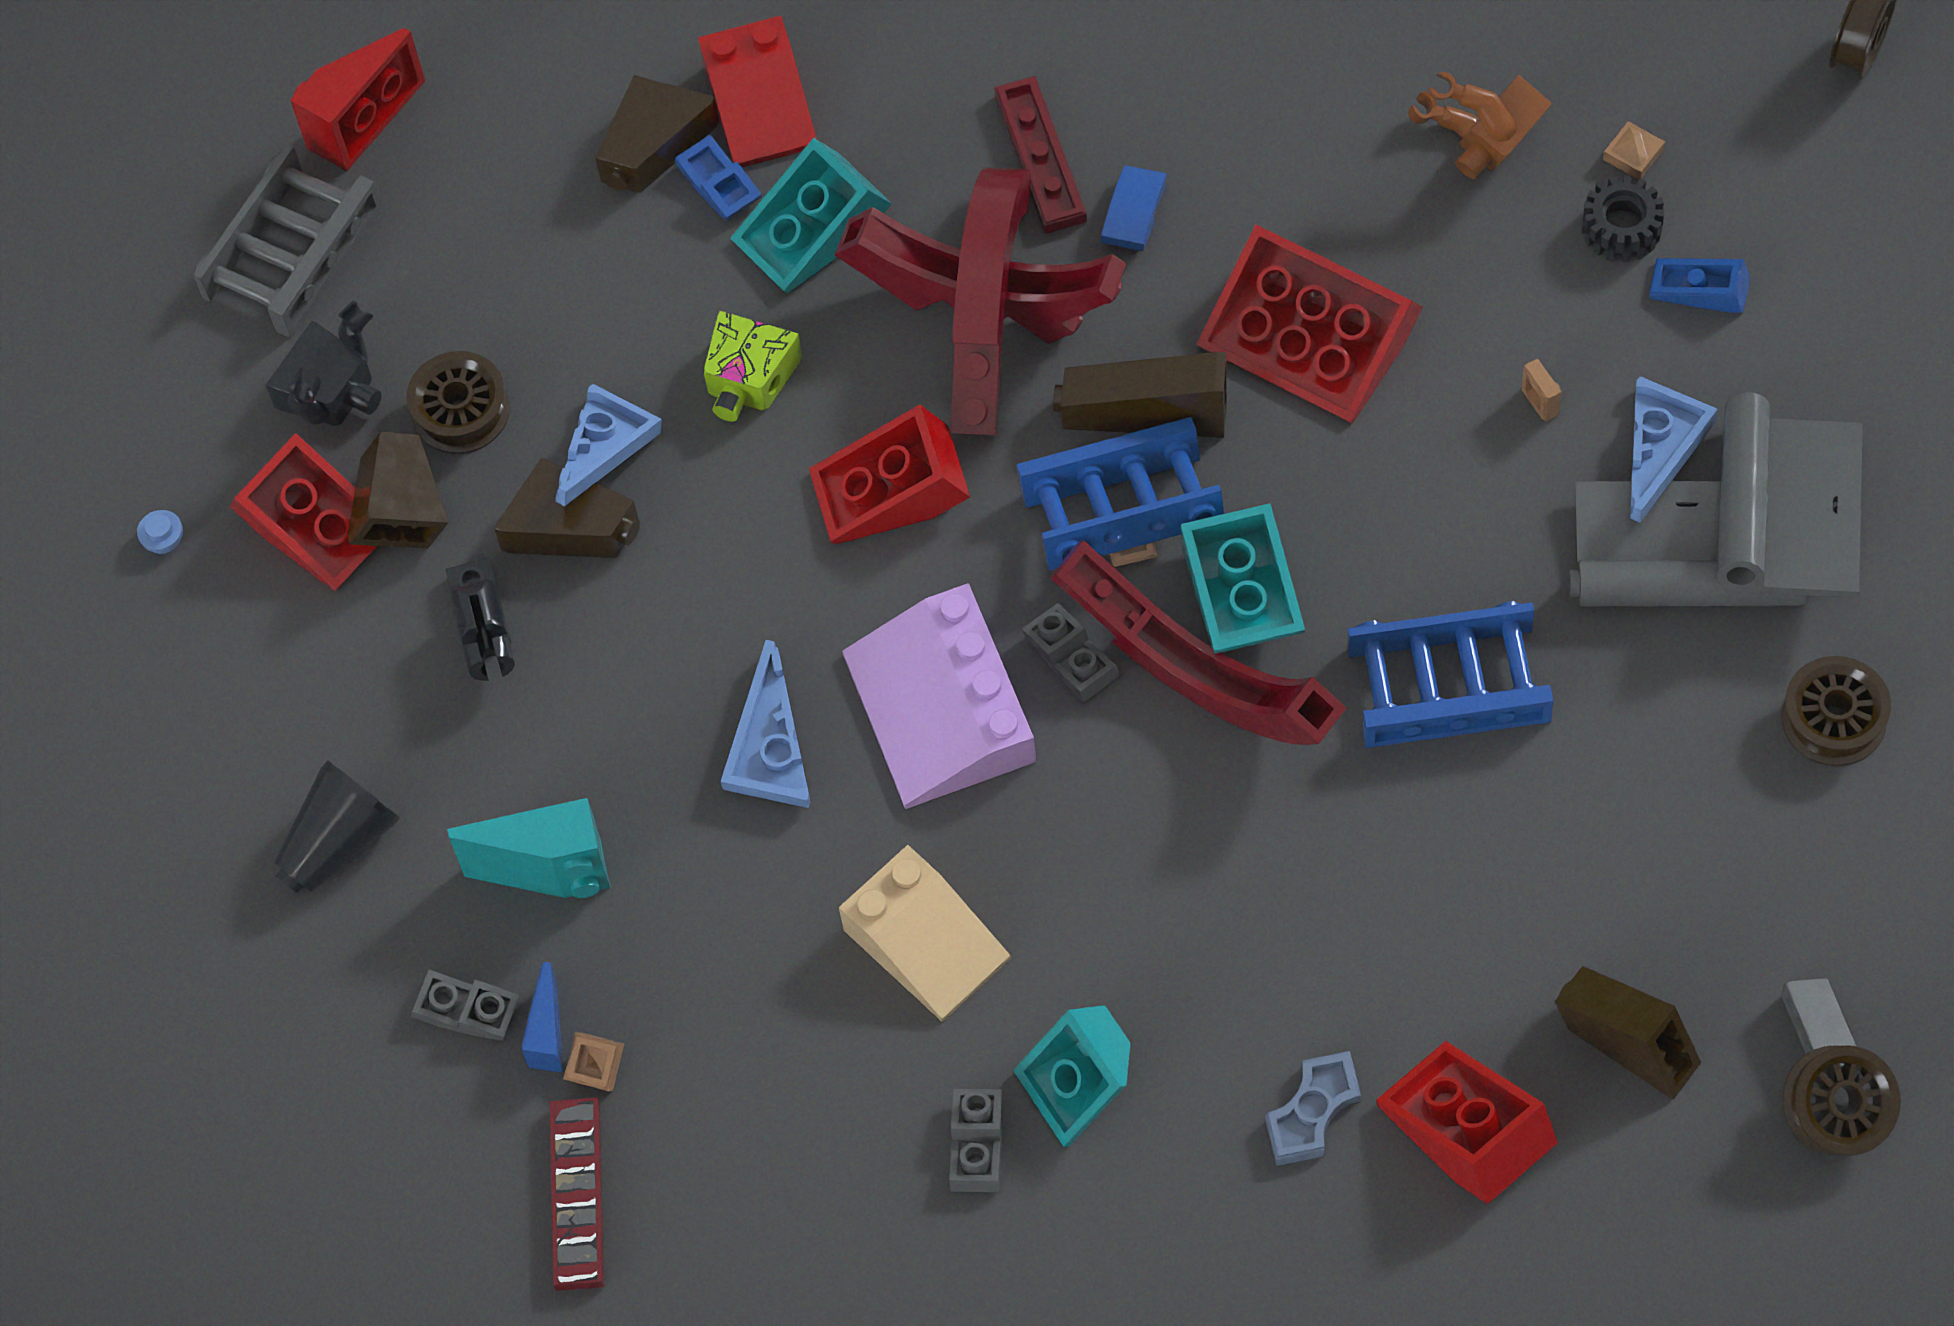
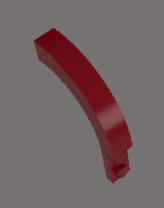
[950,167,1031,436]
[1050,541,1346,745]

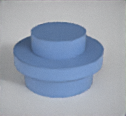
[137,510,183,554]

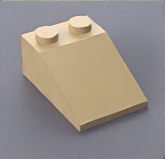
[839,845,1011,1022]

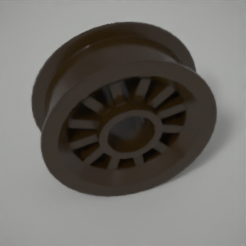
[1829,0,1898,79]
[406,351,510,454]
[1782,656,1891,766]
[1783,1045,1901,1155]

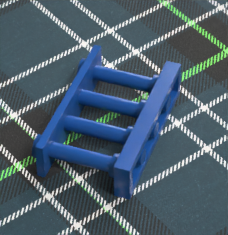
[1016,417,1224,570]
[1347,601,1554,748]

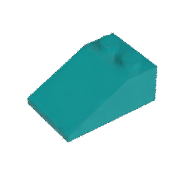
[730,138,892,293]
[1181,503,1305,654]
[447,798,610,898]

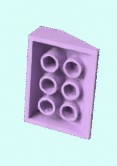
[842,583,1037,809]

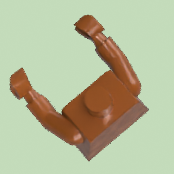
[1408,72,1552,179]

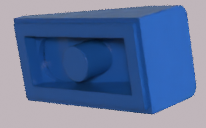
[1649,258,1750,313]
[521,962,563,1072]

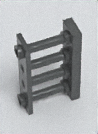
[193,143,382,338]

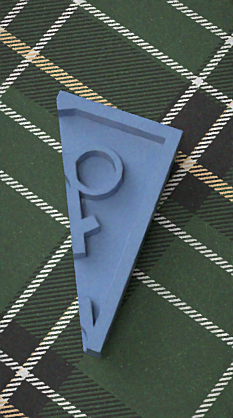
[1630,376,1718,523]
[555,384,662,506]
[720,640,811,808]

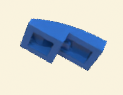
[675,135,762,221]
[1101,165,1167,251]

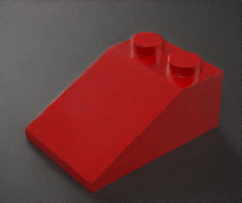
[698,15,817,168]
[290,28,425,172]
[809,404,970,545]
[229,433,377,591]
[1376,1041,1558,1204]

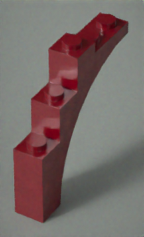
[834,207,1126,344]

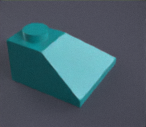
[1013,1005,1131,1147]

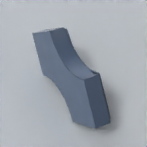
[1265,1051,1361,1166]

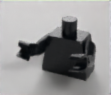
[266,300,382,426]

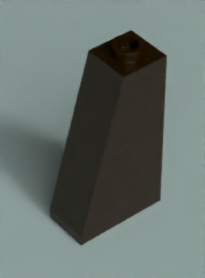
[1053,352,1227,438]

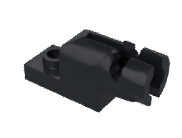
[446,557,515,681]

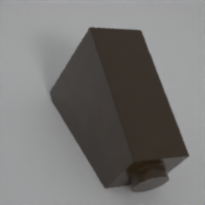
[595,75,719,193]
[348,431,449,549]
[494,457,640,558]
[1554,966,1702,1099]

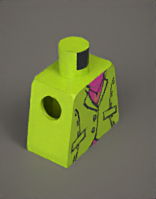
[704,311,803,422]

